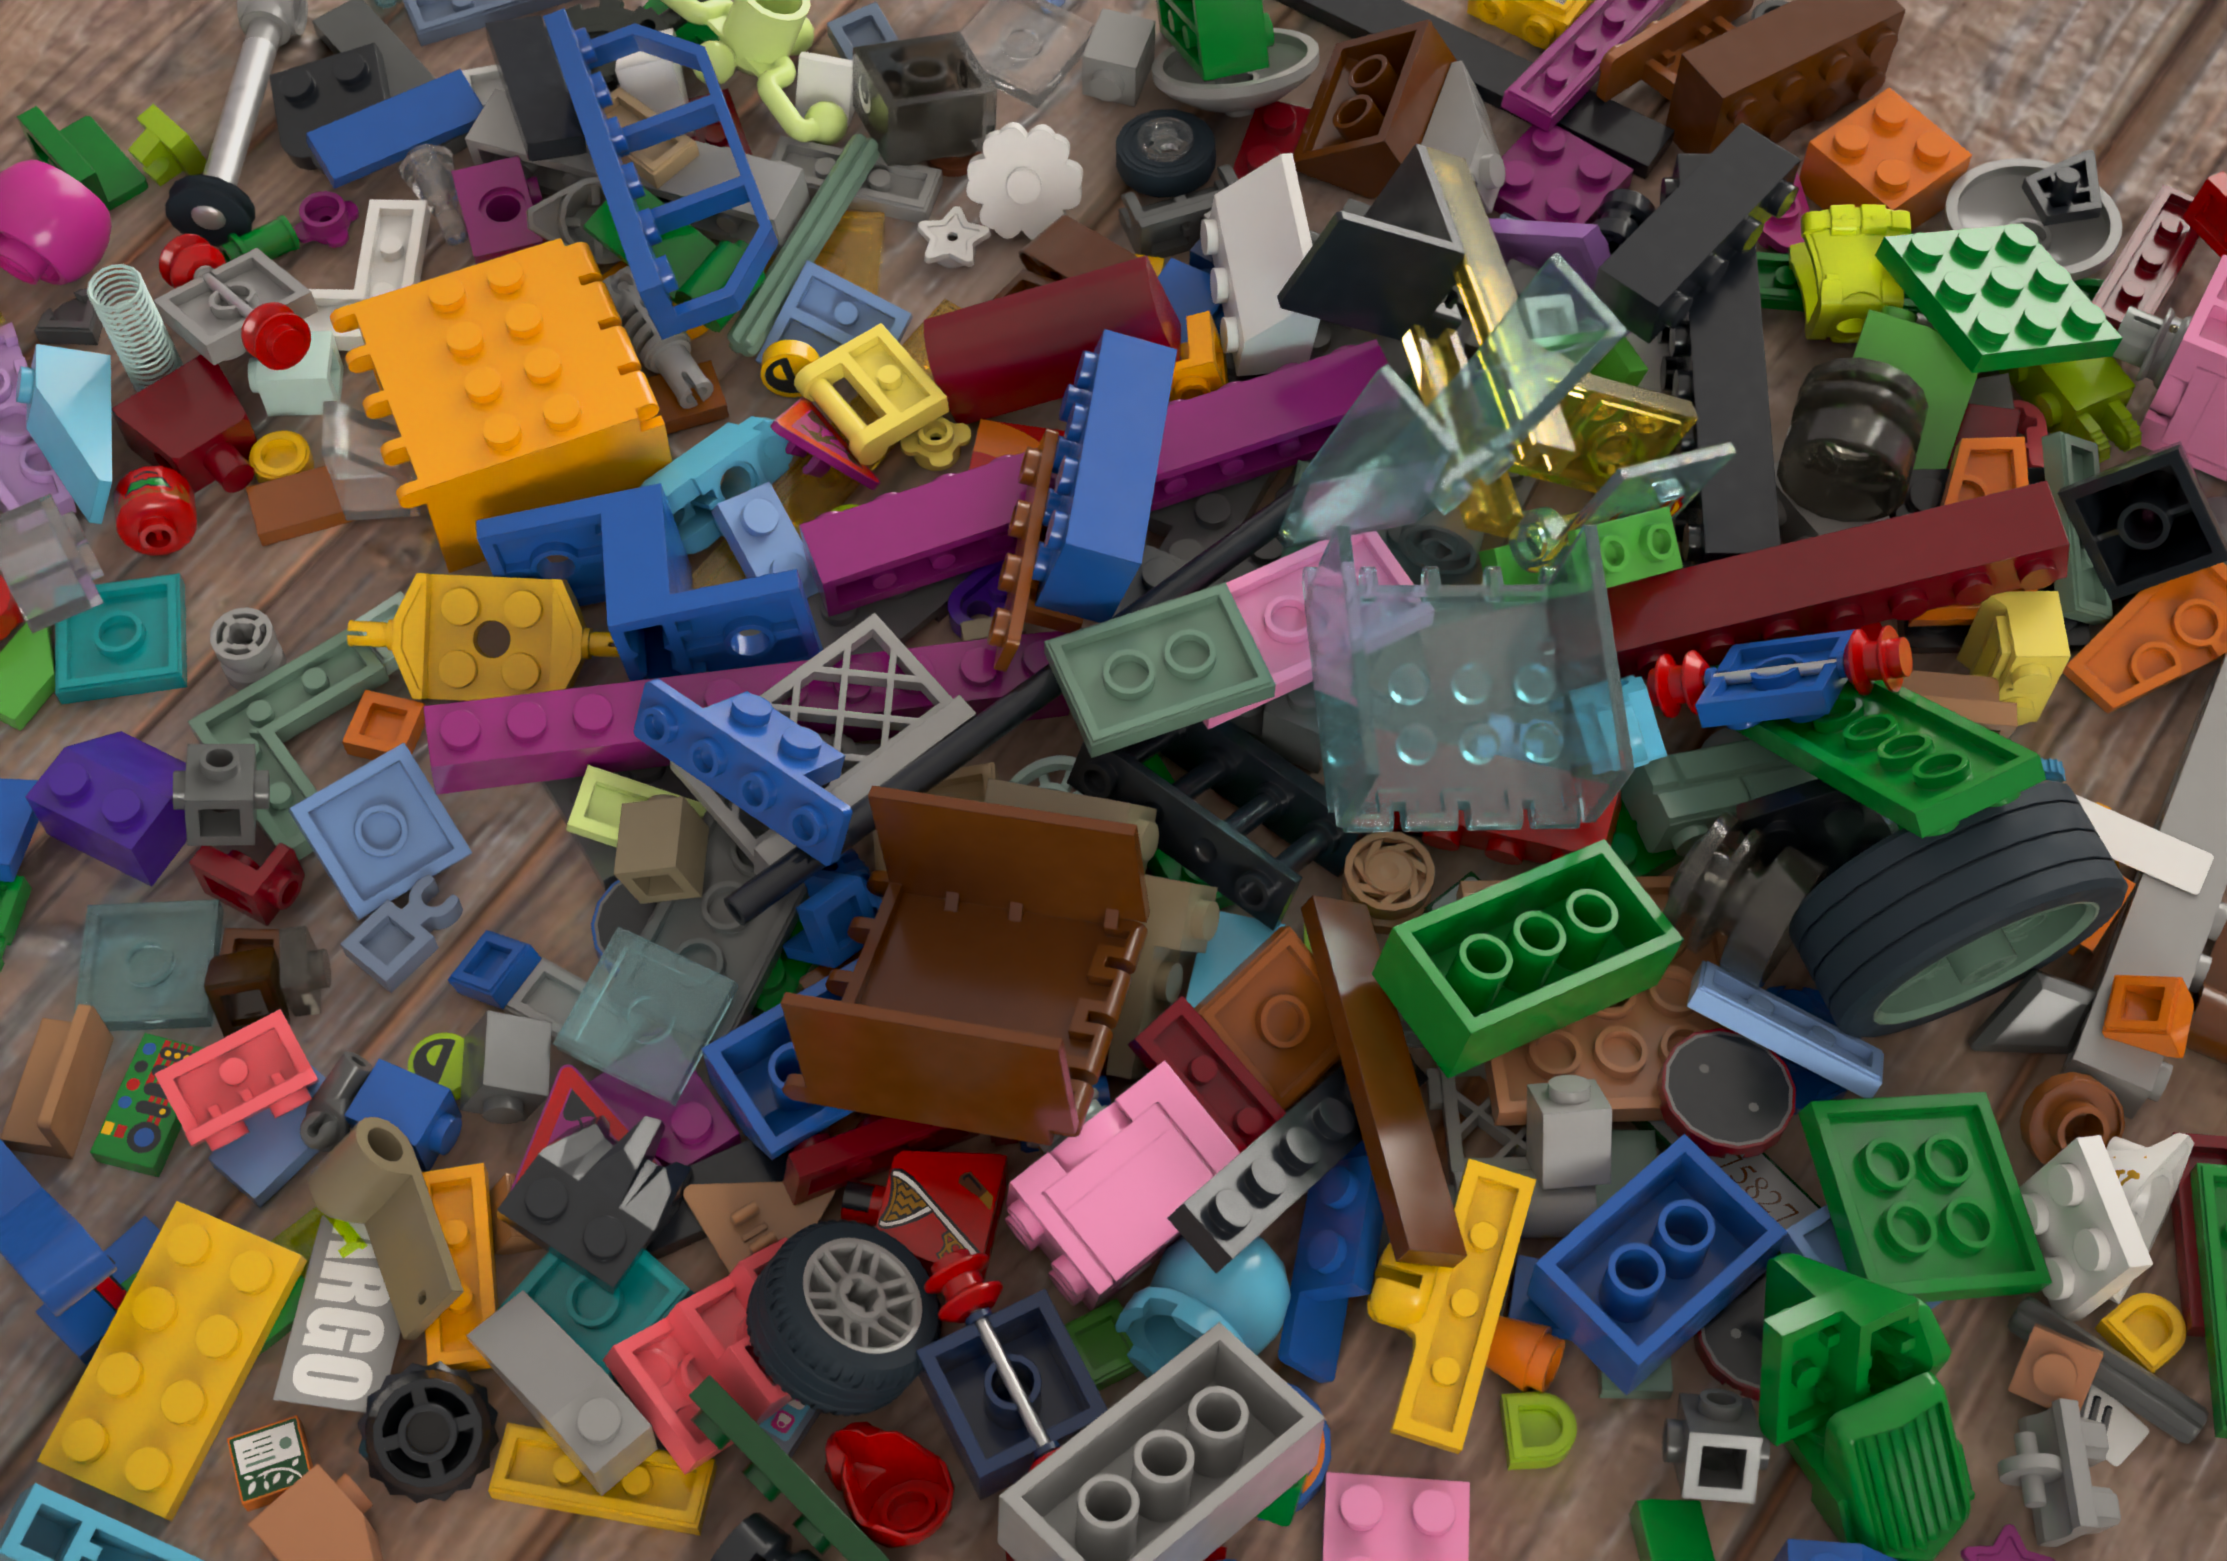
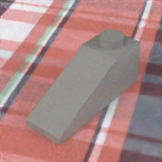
[1421,61,1505,216]
[467,1290,658,1496]

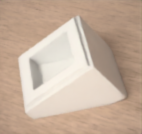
[795,51,859,127]

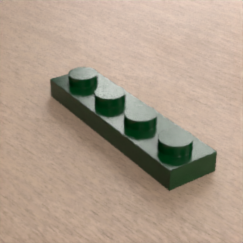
[689,1375,890,1561]

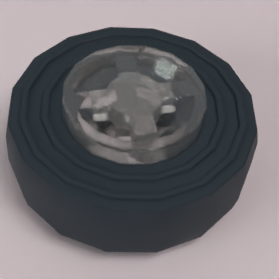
[1116,109,1216,198]

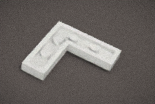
[304,199,431,351]

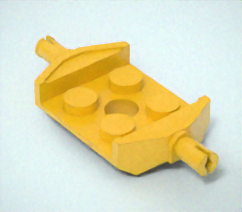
[347,573,620,701]

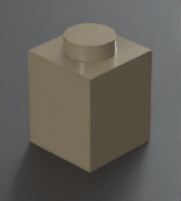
[614,794,709,904]

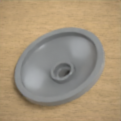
[1151,28,1320,117]
[1944,159,2122,281]

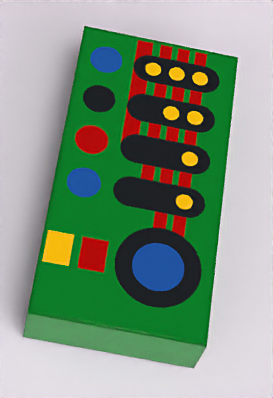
[90,1033,203,1178]

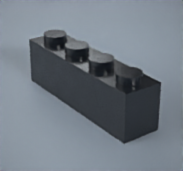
[1590,122,1801,344]

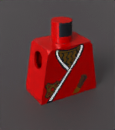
[841,1151,1009,1281]

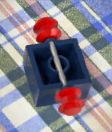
[916,1249,1108,1500]

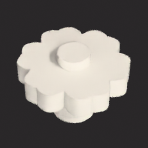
[966,122,1083,240]

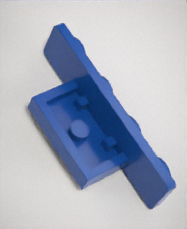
[634,678,852,866]
[1278,1140,1384,1383]

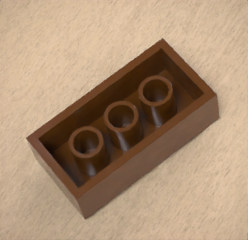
[1665,0,1906,154]

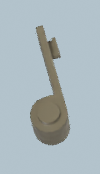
[308,1117,464,1340]

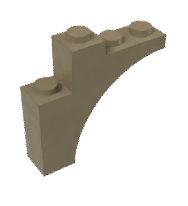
[984,778,1219,1080]

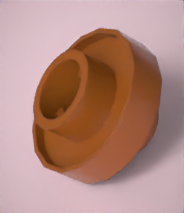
[2019,1072,2125,1165]

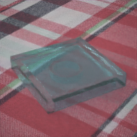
[73,899,224,1031]
[553,926,739,1106]

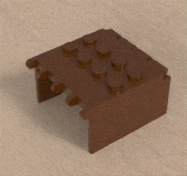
[780,785,1150,1146]

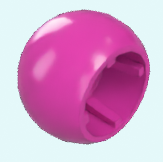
[0,160,112,285]

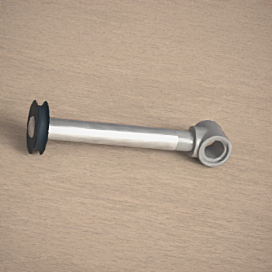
[165,0,308,247]

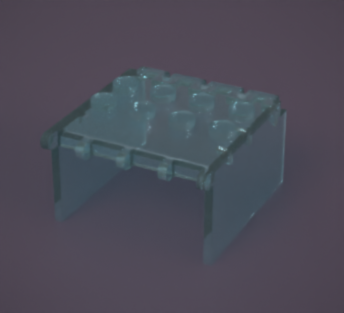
[1302,525,1635,833]

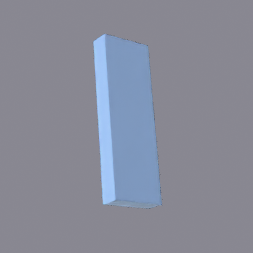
[1687,961,1884,1098]

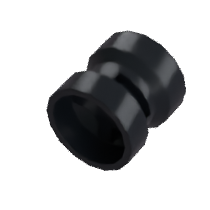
[1592,189,1655,255]

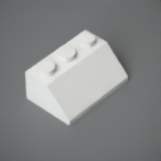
[1200,153,1320,376]

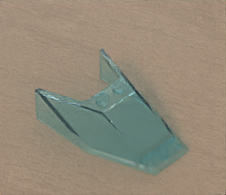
[1277,252,1629,548]

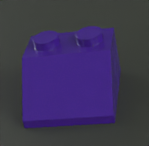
[25,731,187,887]

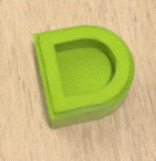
[1499,1392,1577,1470]

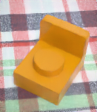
[1169,311,1228,402]

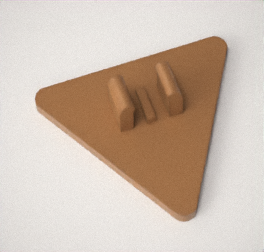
[683,1181,835,1274]

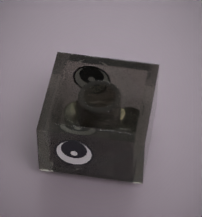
[853,31,997,167]

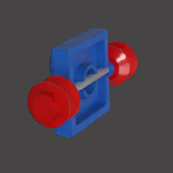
[1647,625,1913,730]

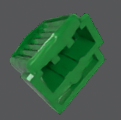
[1758,1253,1951,1446]
[1783,1372,1975,1561]

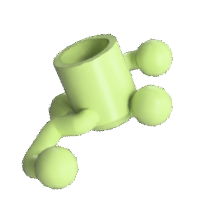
[660,0,848,145]

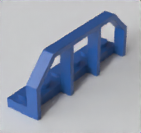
[543,8,779,340]

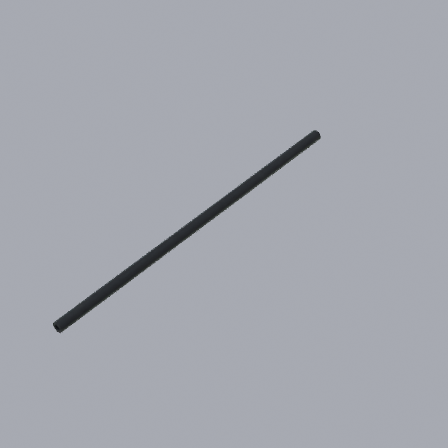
[724,348,1497,926]

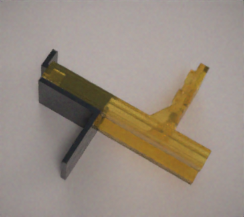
[1277,144,1698,538]

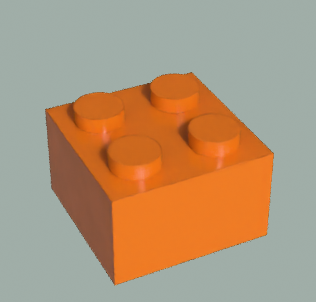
[1799,87,1972,232]

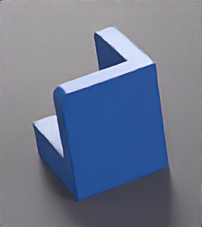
[783,870,875,968]

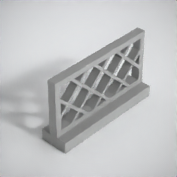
[670,613,976,875]

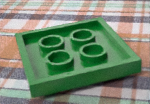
[1875,223,2123,373]
[1798,1092,2052,1302]

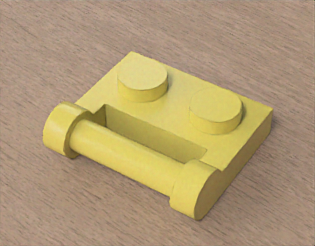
[794,323,949,465]

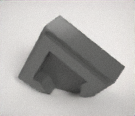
[34,286,109,345]

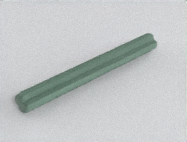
[727,133,880,358]

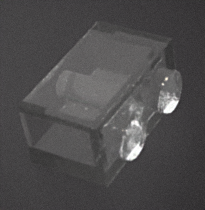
[0,493,104,634]

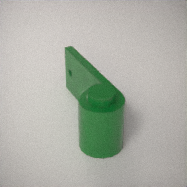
[583,187,766,332]

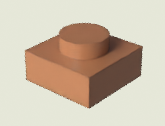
[2008,1323,2104,1411]

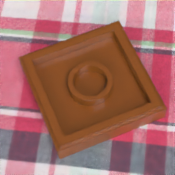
[1194,926,1341,1111]

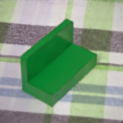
[17,105,149,211]

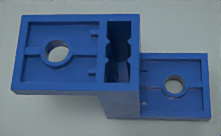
[476,483,823,681]

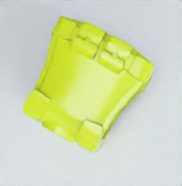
[1788,204,1911,343]

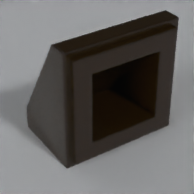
[203,947,290,1038]

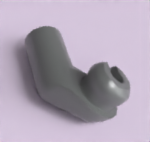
[300,1051,373,1152]

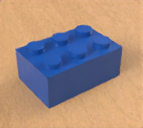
[1526,1134,1788,1396]

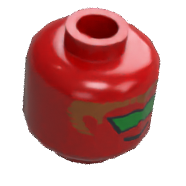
[113,466,197,556]

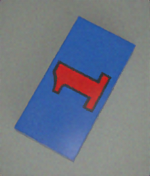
[35,1216,160,1365]

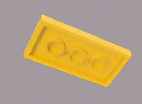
[37,1201,307,1522]

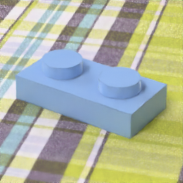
[711,481,819,598]

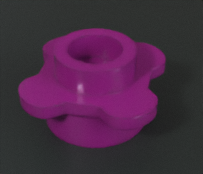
[293,191,359,248]

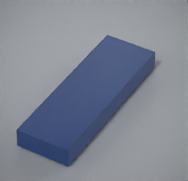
[306,69,484,189]

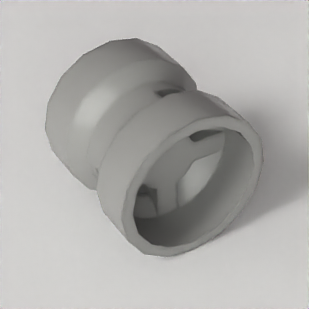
[210,607,286,691]

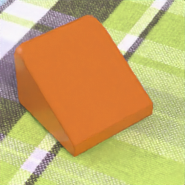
[2102,975,2194,1058]

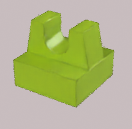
[128,104,207,187]

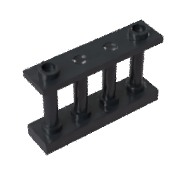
[1066,720,1373,930]

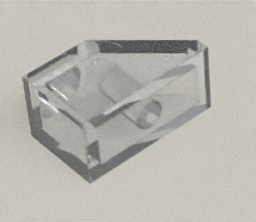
[322,401,420,521]

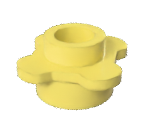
[900,416,971,471]

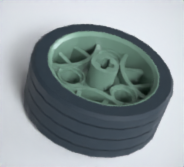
[1789,780,2128,1038]

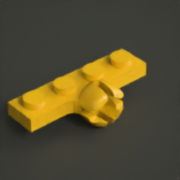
[1367,1158,1536,1454]

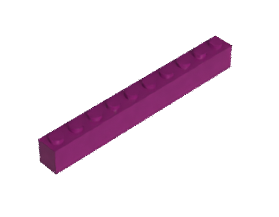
[799,339,1405,617]
[423,630,1070,795]

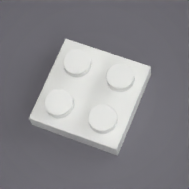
[2019,1135,2153,1322]

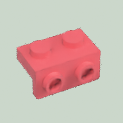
[155,1009,319,1152]

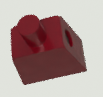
[111,355,257,493]

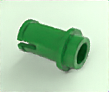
[220,215,300,263]

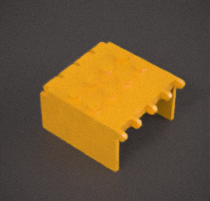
[330,238,672,573]

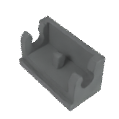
[1119,164,1238,258]

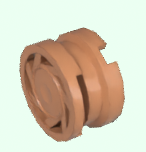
[1341,831,1435,935]

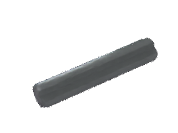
[2007,1296,2209,1444]

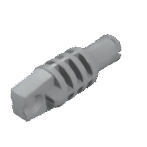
[602,265,714,409]

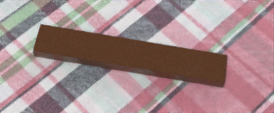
[1300,895,1467,1268]

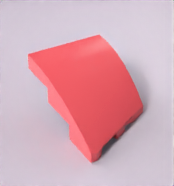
[603,1237,793,1475]

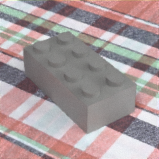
[997,1322,1325,1561]

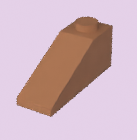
[248,1463,383,1561]

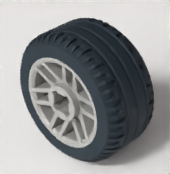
[746,1219,942,1416]

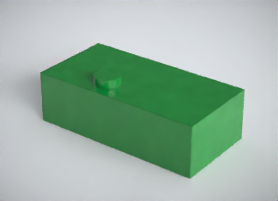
[1371,839,1684,1079]

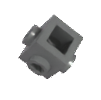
[173,744,270,846]
[1662,1389,1770,1504]

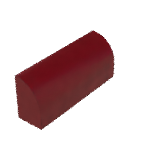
[923,255,1181,425]

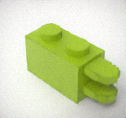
[1999,357,2142,463]

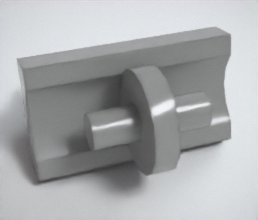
[1997,1398,2121,1547]

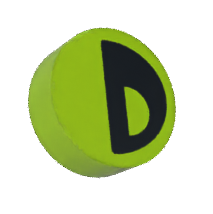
[408,1032,464,1101]

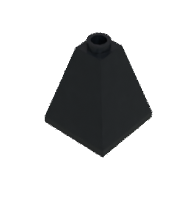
[2058,441,2227,601]

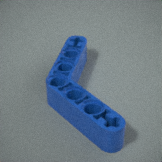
[0,1139,118,1318]

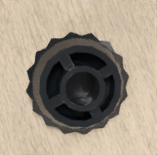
[357,1361,500,1504]

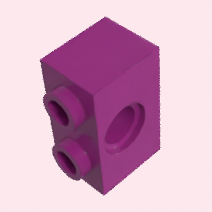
[451,156,549,264]

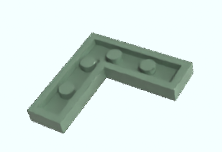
[188,629,390,860]

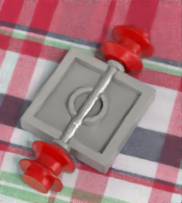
[153,234,318,370]

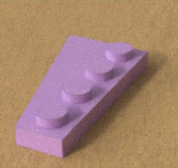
[0,322,77,537]

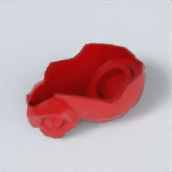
[825,1421,955,1548]

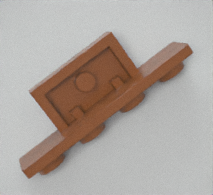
[1596,0,1754,102]
[987,429,1083,672]

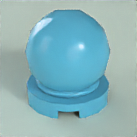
[1115,1235,1291,1378]

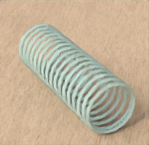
[87,264,184,392]

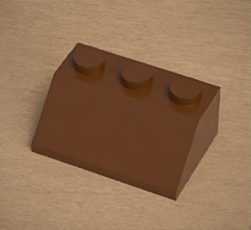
[1293,19,1457,199]

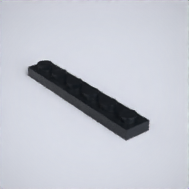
[1167,1054,1429,1274]

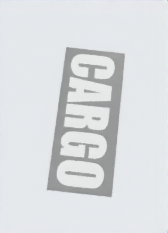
[273,1214,401,1413]

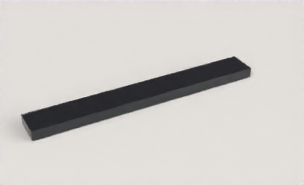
[1275,0,1675,179]

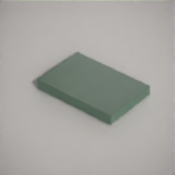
[1044,582,1276,758]

